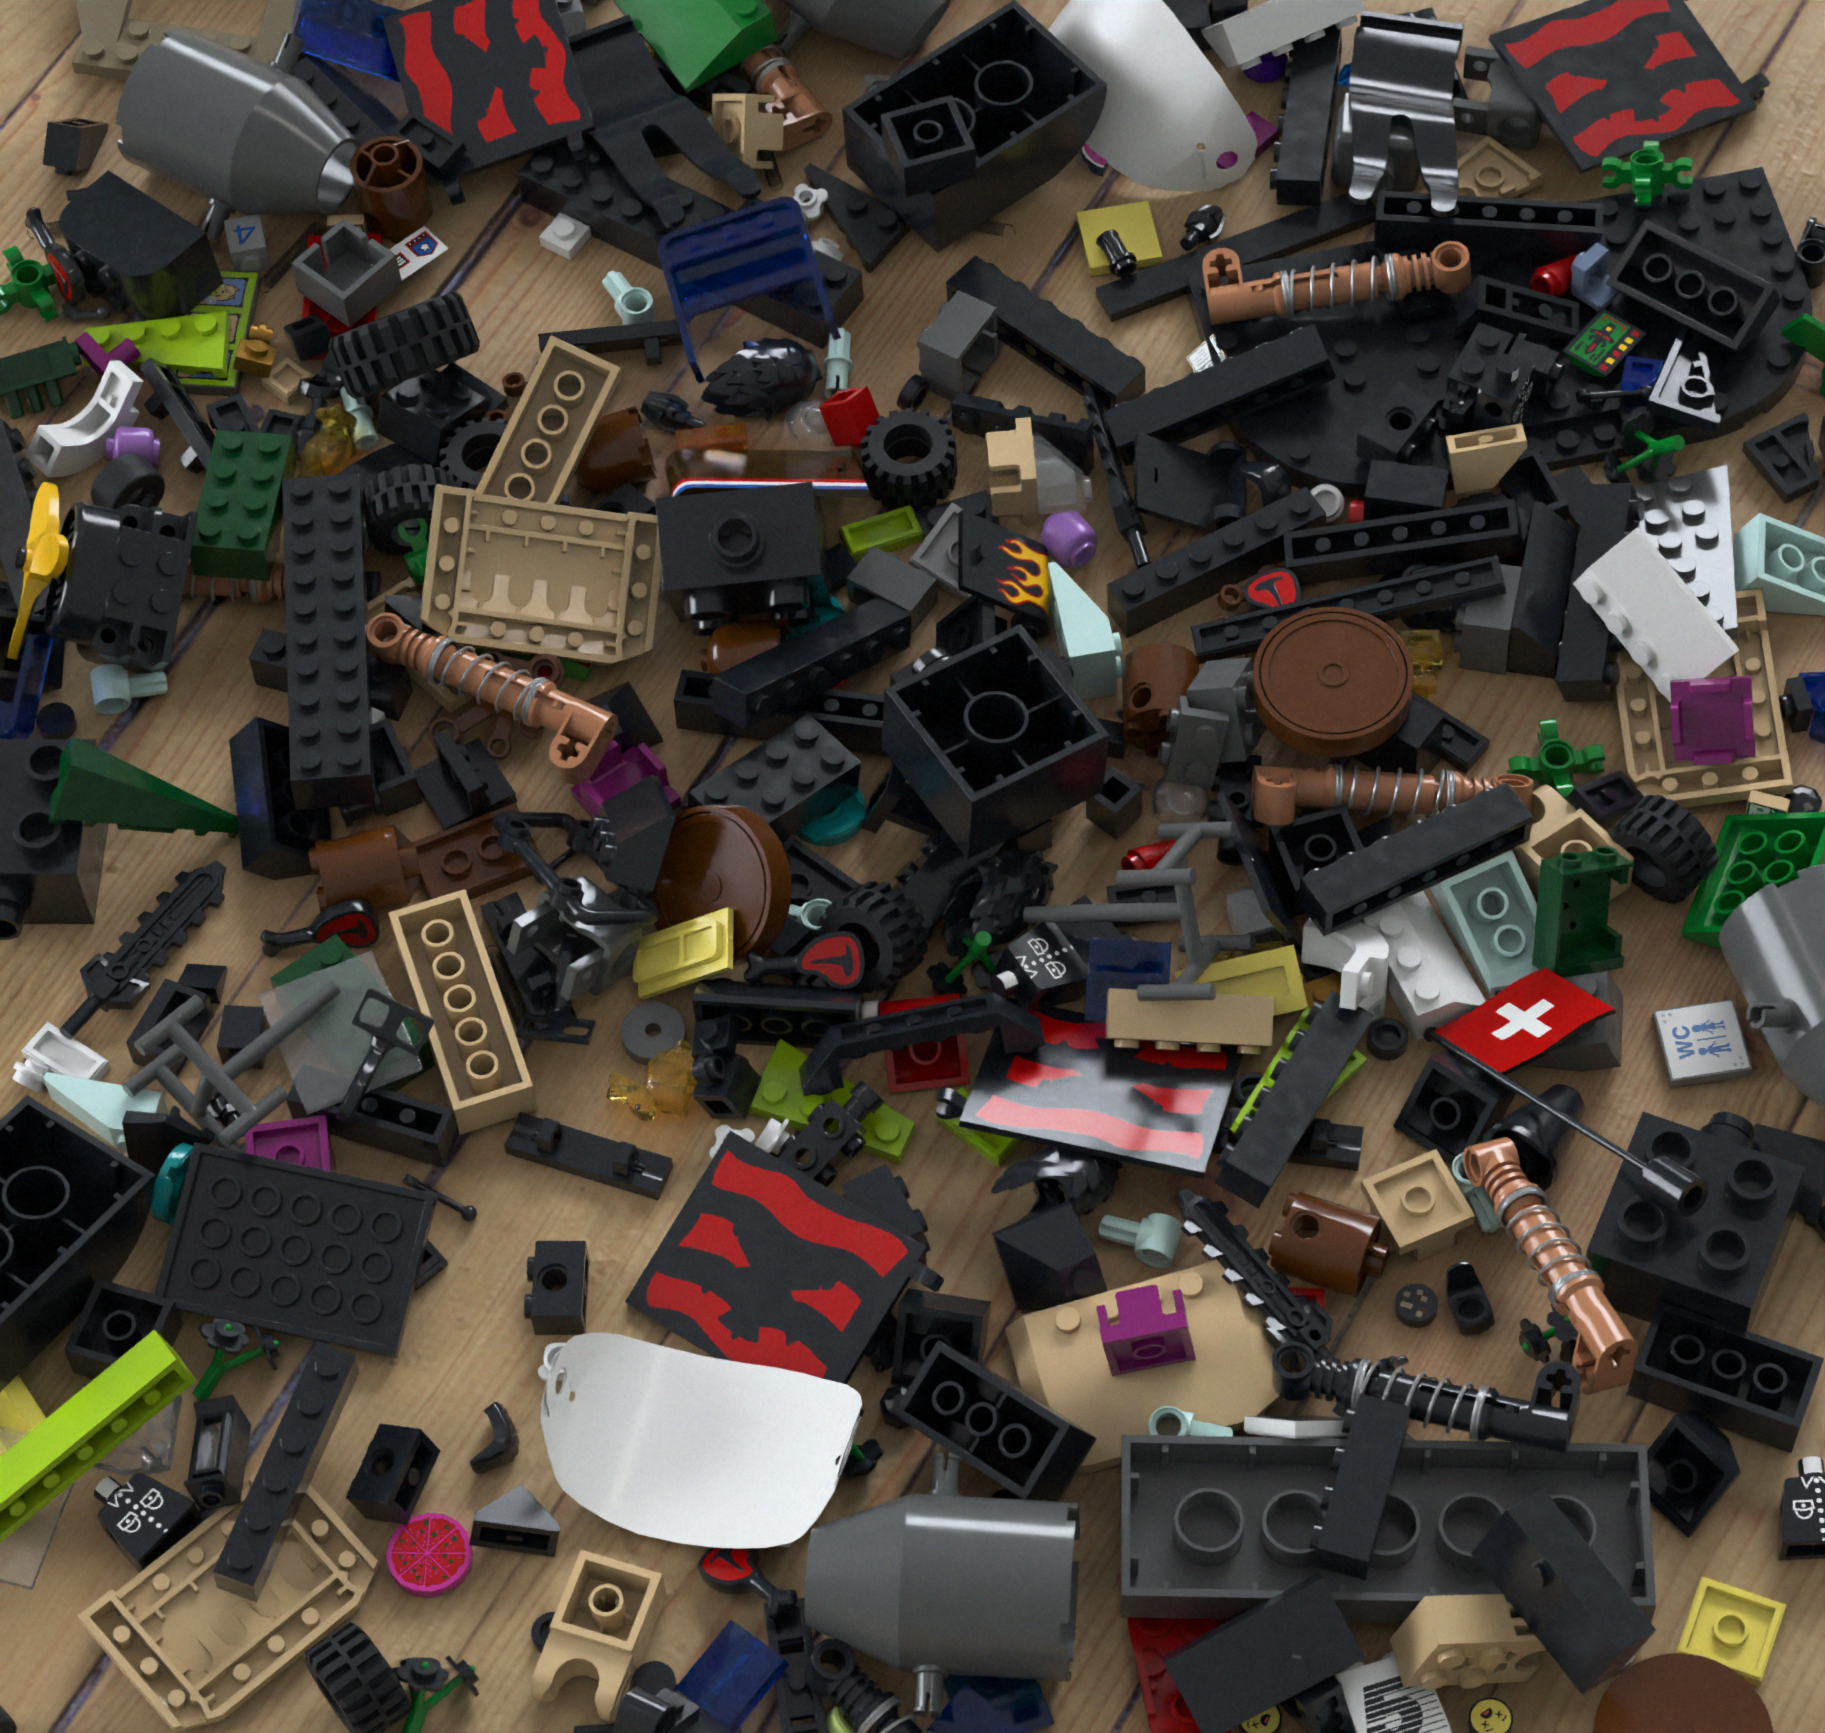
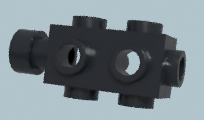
[1208,755,1264,866]
[778,1080,885,1187]

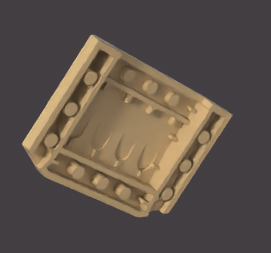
[419,484,661,666]
[1615,588,1794,808]
[1005,1260,1285,1473]
[77,1473,378,1733]

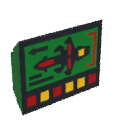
[1563,308,1646,377]

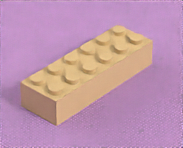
[475,335,621,505]
[388,889,538,1135]

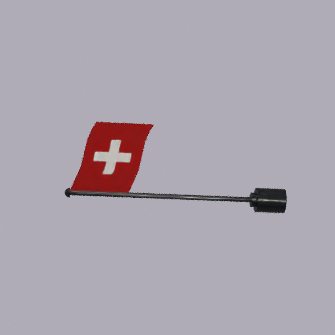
[1423,968,1709,1217]

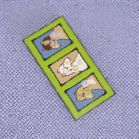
[172,270,262,396]

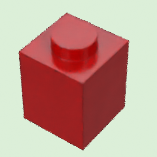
[818,386,880,449]

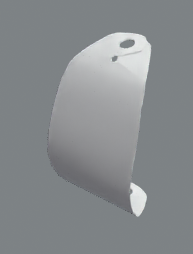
[1048,0,1258,191]
[540,1332,863,1549]

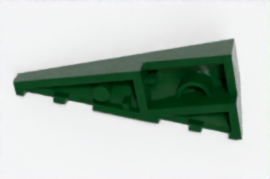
[49,736,239,838]

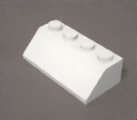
[1201,0,1366,70]
[1573,527,1740,703]
[1358,890,1486,1041]

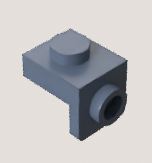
[1570,242,1620,311]

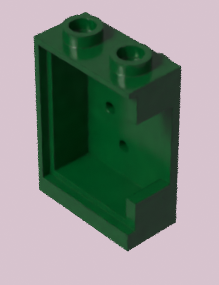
[0,336,82,420]
[1532,846,1633,978]

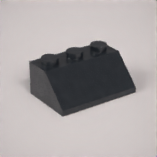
[588,775,676,891]

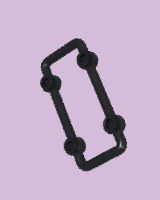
[493,812,659,926]

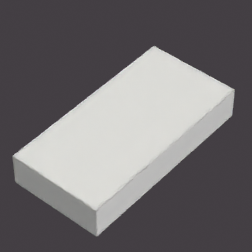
[21,1022,111,1081]

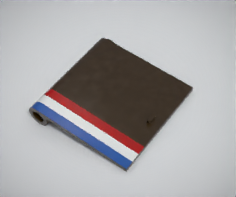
[664,449,869,497]

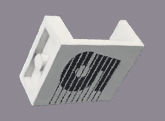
[1335,1651,1452,1733]

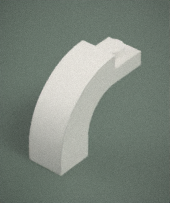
[25,361,144,477]
[1301,918,1389,1010]

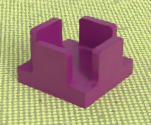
[1670,675,1756,765]
[571,740,682,818]
[245,1115,336,1172]
[1096,1285,1196,1376]

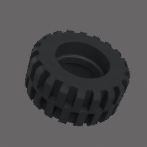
[329,291,480,399]

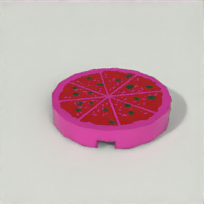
[386,1513,474,1598]

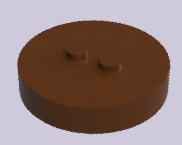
[1252,607,1414,757]
[652,804,792,966]
[1592,1653,1773,1733]

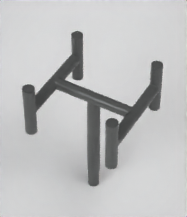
[1023,821,1256,1001]
[122,981,341,1153]

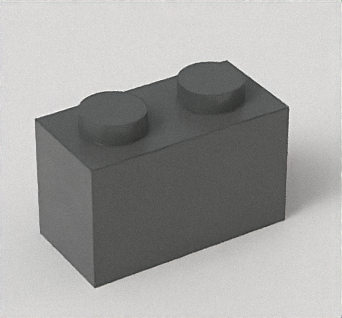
[847,546,938,634]

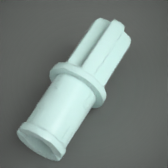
[823,328,853,399]
[340,387,379,450]

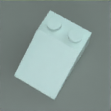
[1733,513,1825,616]
[1048,562,1122,700]
[1430,850,1539,994]

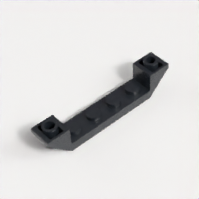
[799,992,1046,1096]

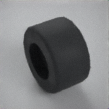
[90,453,166,510]

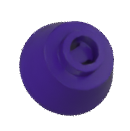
[1242,51,1289,83]

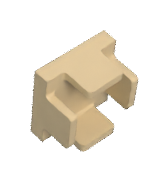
[711,94,784,169]
[986,417,1039,525]
[1361,1149,1475,1262]

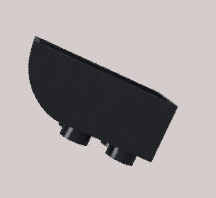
[842,0,1107,253]
[0,1095,155,1392]

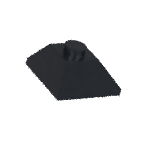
[574,681,663,754]
[991,1201,1108,1309]
[1647,1409,1741,1538]

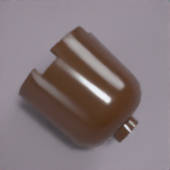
[574,406,657,493]
[701,618,792,674]

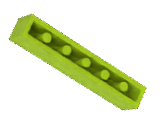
[0,1329,197,1543]

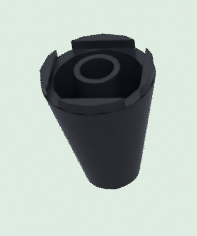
[1481,1084,1585,1192]

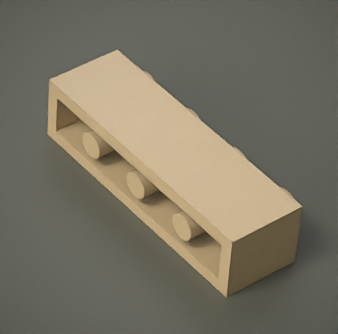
[1105,988,1274,1055]

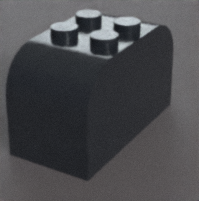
[59,170,224,322]
[893,1340,1097,1502]

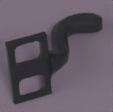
[516,933,596,1045]
[337,987,435,1124]

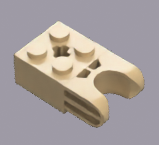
[1496,785,1634,901]
[531,1550,667,1722]
[1390,1594,1547,1690]

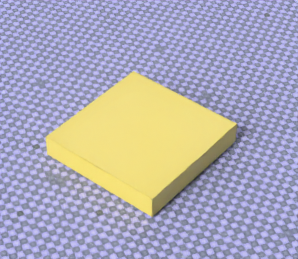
[1076,201,1163,276]
[1676,1576,1786,1688]

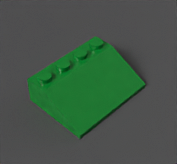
[613,0,778,93]
[1681,812,1825,949]

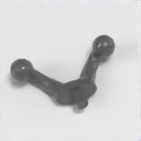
[60,303,111,322]

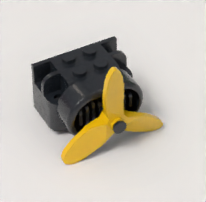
[7,482,198,674]

